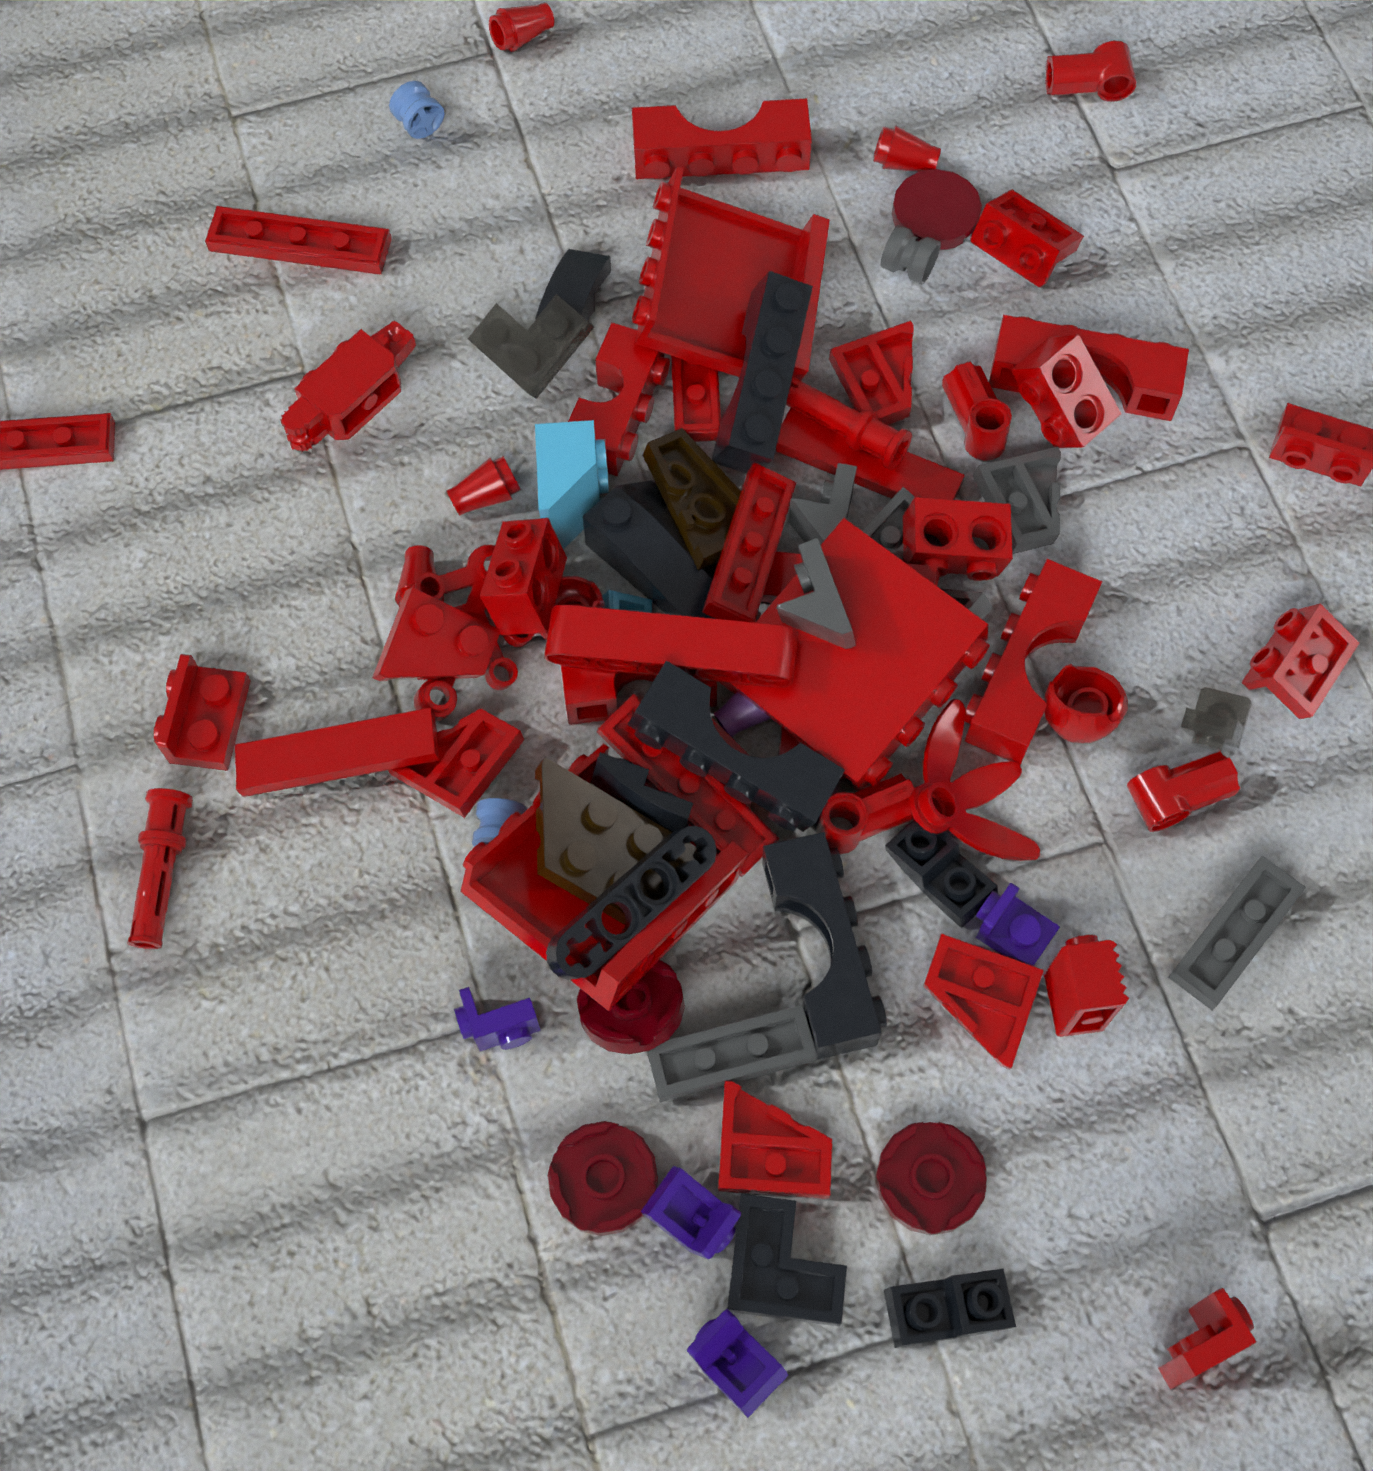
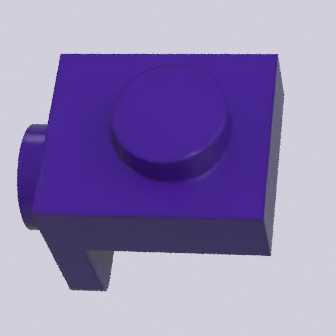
[454,987,541,1052]
[641,1166,741,1260]
[687,1309,789,1418]

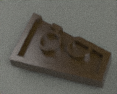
[642,428,741,571]

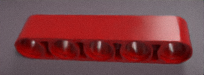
[544,605,799,687]

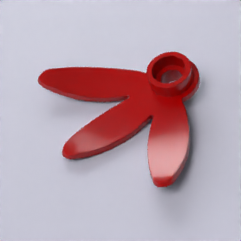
[910,698,1040,861]

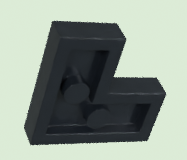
[727,1193,847,1327]

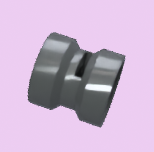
[880,224,941,285]

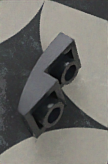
[535,249,611,333]
[590,752,693,833]
[885,819,998,928]
[884,1268,1016,1348]

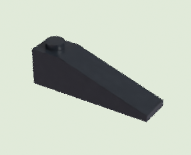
[582,480,718,619]

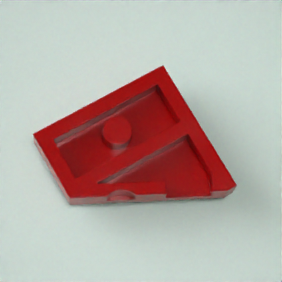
[829,321,914,425]
[372,587,500,681]
[388,708,525,818]
[923,934,1044,1070]
[718,1081,832,1199]

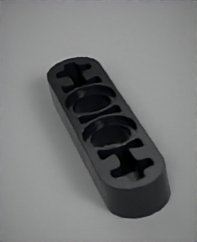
[546,826,717,980]

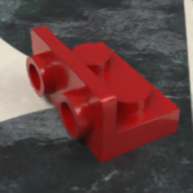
[970,189,1084,287]
[1269,403,1373,487]
[1242,603,1360,719]
[154,654,251,771]
[1158,1288,1257,1390]

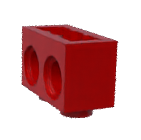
[1011,334,1121,448]
[903,497,1013,581]
[480,518,567,635]

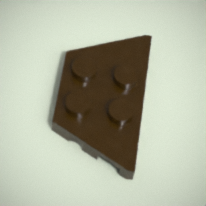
[535,757,697,925]

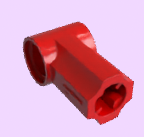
[1045,40,1136,102]
[942,361,1012,461]
[1127,751,1240,832]
[816,773,915,855]

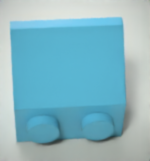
[535,420,609,550]

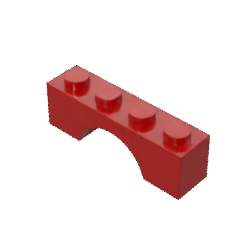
[632,98,812,179]
[989,314,1189,421]
[964,559,1103,765]

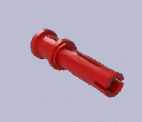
[786,375,912,470]
[127,788,193,949]

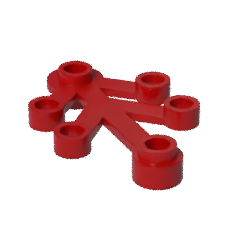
[413,545,534,722]

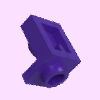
[976,883,1060,966]

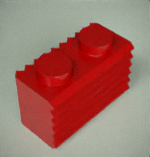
[1044,935,1129,1037]

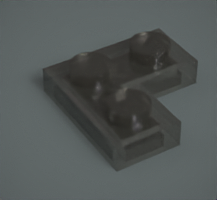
[468,294,595,399]

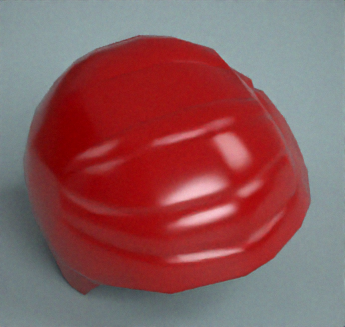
[1044,664,1128,743]

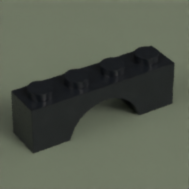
[712,271,813,474]
[627,660,845,832]
[762,832,887,1060]

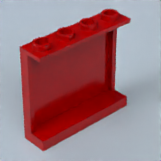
[632,166,830,380]
[720,518,990,791]
[461,743,749,1011]

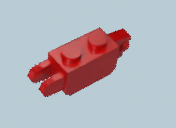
[280,320,416,453]

